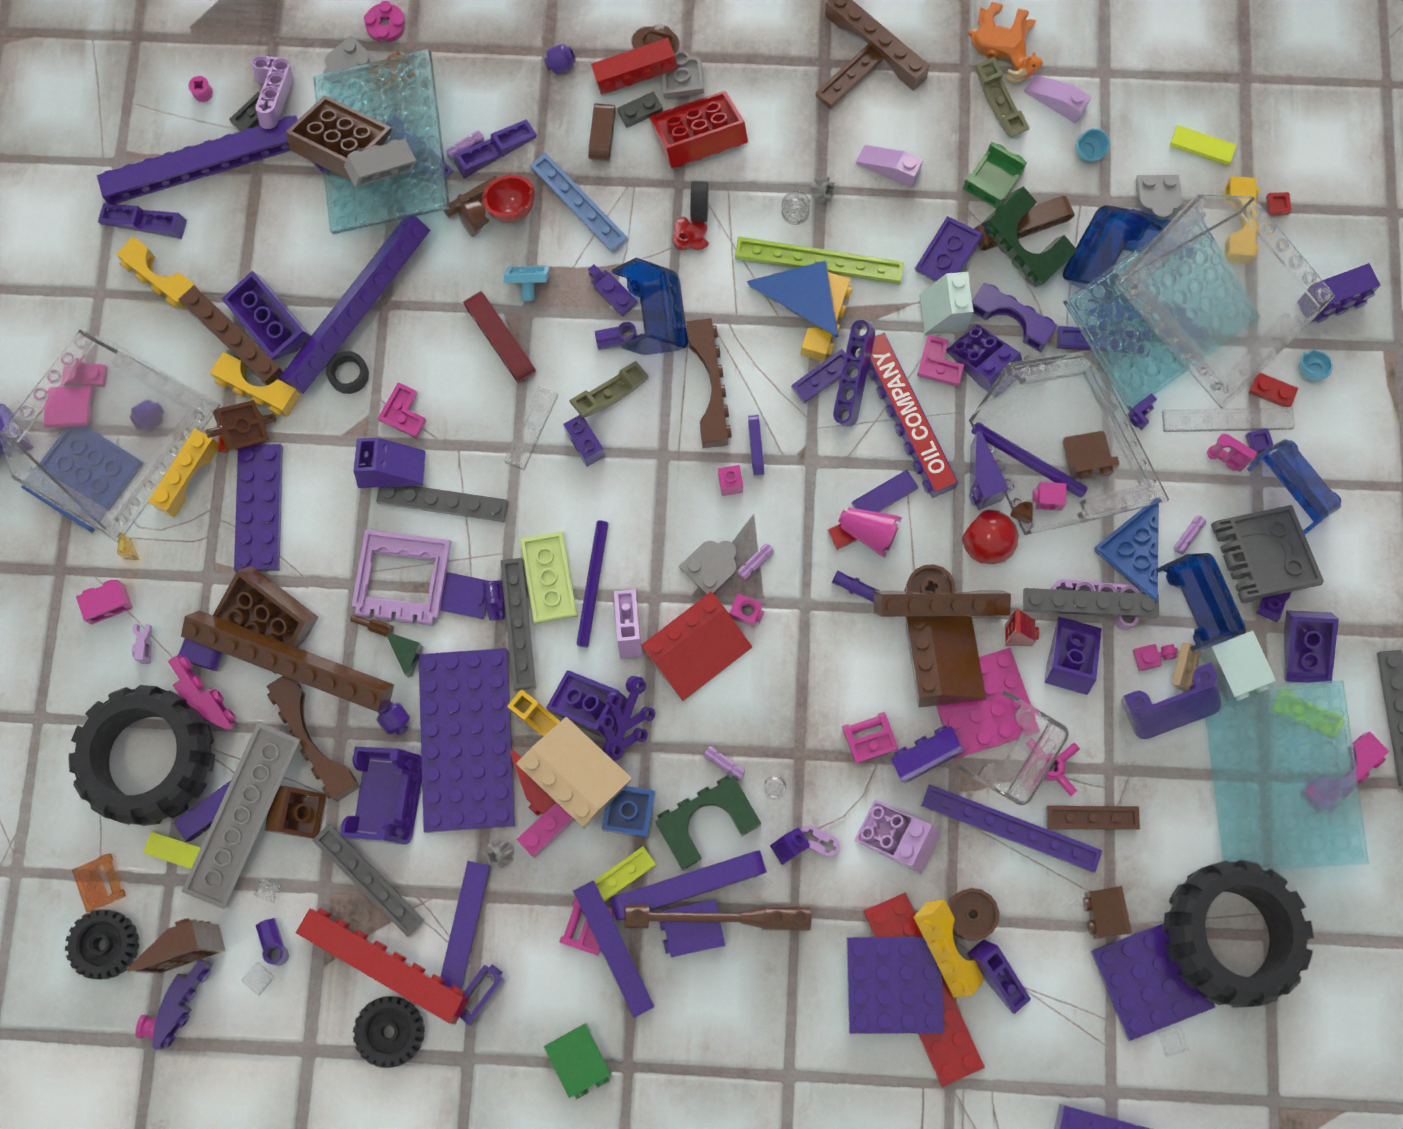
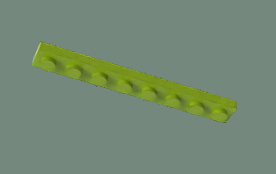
[735,236,904,284]

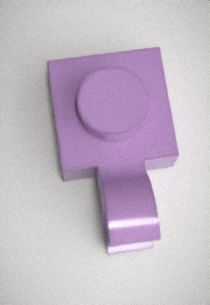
[132,624,152,664]

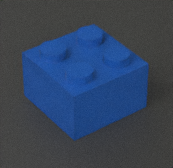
[602,786,656,839]

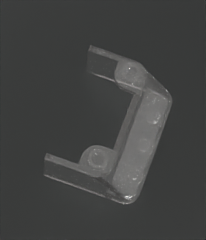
[958,690,1069,805]

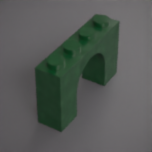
[981,186,1078,287]
[655,775,762,871]

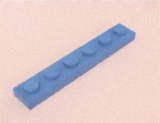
[530,153,628,253]

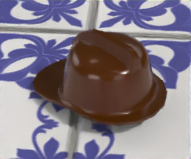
[632,24,680,54]

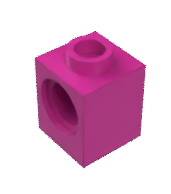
[718,465,743,496]
[1032,482,1066,511]
[729,594,764,628]

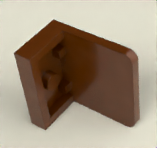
[1062,431,1120,480]

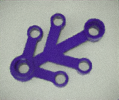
[598,676,655,761]

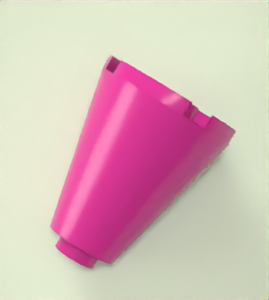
[838,507,902,558]

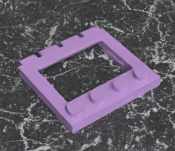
[352,529,452,626]

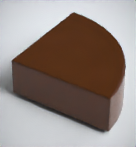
[1010,501,1033,524]

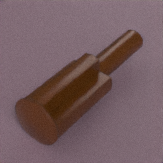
[350,615,394,637]

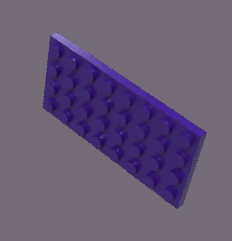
[418,648,515,833]

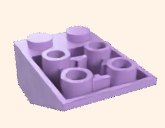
[855,800,941,874]

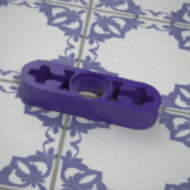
[748,415,764,476]

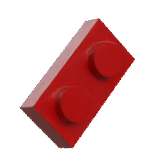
[1248,372,1298,409]

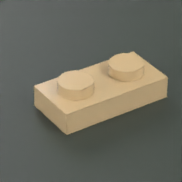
[1172,642,1201,692]

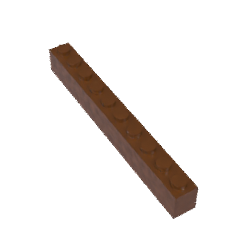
[181,610,394,712]

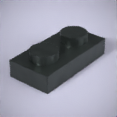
[617,91,663,128]
[229,92,260,131]

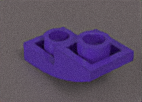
[1256,592,1291,623]

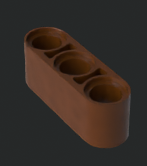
[588,103,616,161]

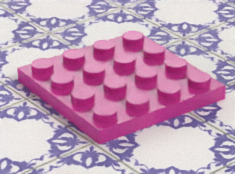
[936,648,1041,760]

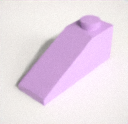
[1024,75,1091,124]
[856,145,923,188]
[614,589,642,658]

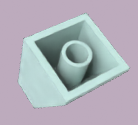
[920,272,973,335]
[1200,631,1276,701]

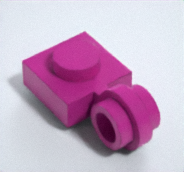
[1132,644,1178,671]

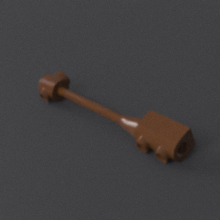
[624,904,812,931]

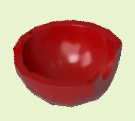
[482,174,535,223]
[962,509,1019,564]

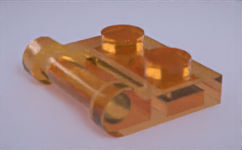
[72,853,126,913]

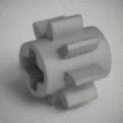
[810,176,836,203]
[486,838,514,869]

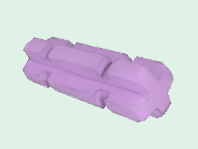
[446,130,484,160]
[1174,515,1206,554]
[738,543,774,580]
[704,747,745,780]

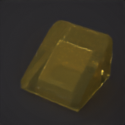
[117,533,140,560]

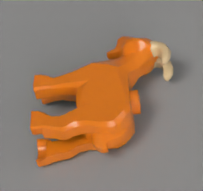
[968,2,1043,83]

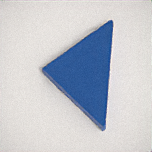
[747,261,839,338]
[1094,497,1159,603]

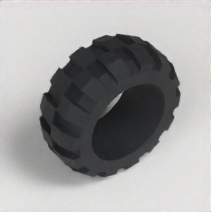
[68,685,215,826]
[1163,860,1314,1008]

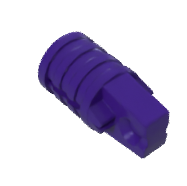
[482,580,505,621]

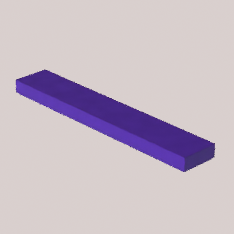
[440,861,491,989]
[573,880,655,1018]

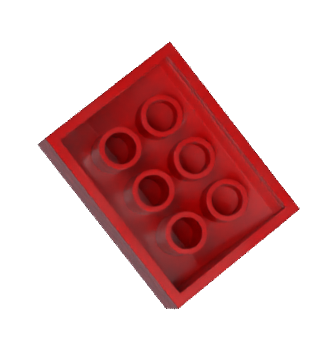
[649,90,748,169]
[641,591,752,701]

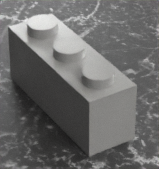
[344,139,416,188]

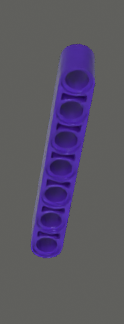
[610,850,767,921]

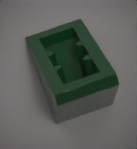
[386,633,423,678]

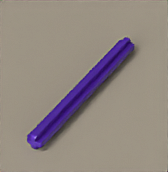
[971,422,1088,498]
[576,520,608,648]

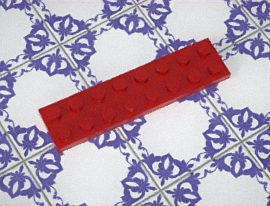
[863,892,985,1087]

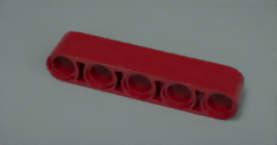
[463,291,536,384]

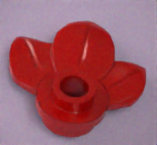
[672,217,709,250]

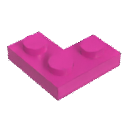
[917,335,964,387]
[377,382,427,439]

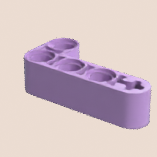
[251,56,293,129]
[1051,579,1140,631]

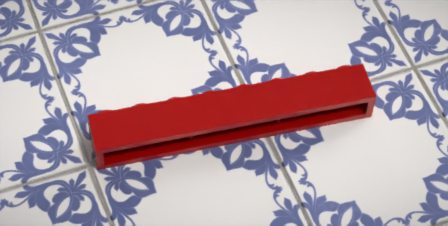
[295,907,469,1025]

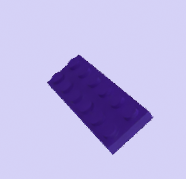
[234,444,283,572]

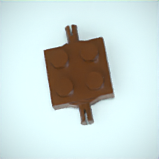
[206,400,276,452]

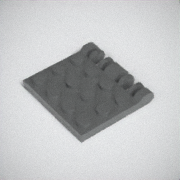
[1211,505,1324,603]

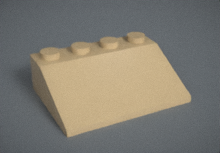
[516,717,632,829]

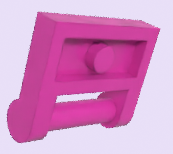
[1207,434,1257,472]
[842,712,898,764]
[559,898,613,956]

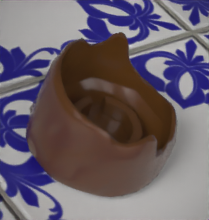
[459,200,490,237]

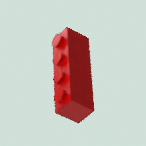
[591,38,678,95]

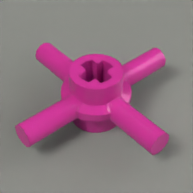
[1023,738,1080,797]

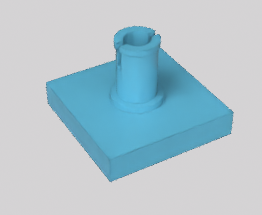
[504,266,550,301]

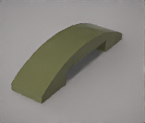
[975,57,1030,138]
[569,361,649,418]

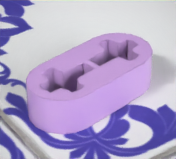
[801,826,840,857]

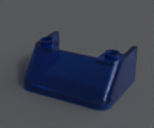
[1062,205,1163,304]
[612,257,688,355]
[1247,439,1341,534]
[1156,553,1246,651]

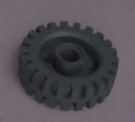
[65,910,139,980]
[353,996,425,1068]

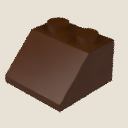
[264,786,326,839]
[1083,886,1132,939]

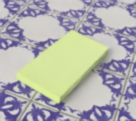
[520,531,577,624]

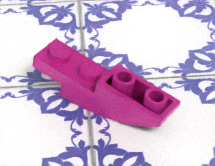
[168,654,237,730]

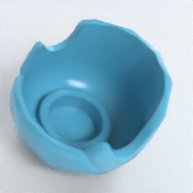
[1075,128,1110,162]
[1298,349,1333,382]

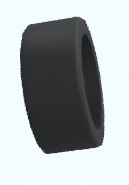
[690,181,708,222]
[326,351,369,394]

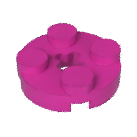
[364,1,405,43]

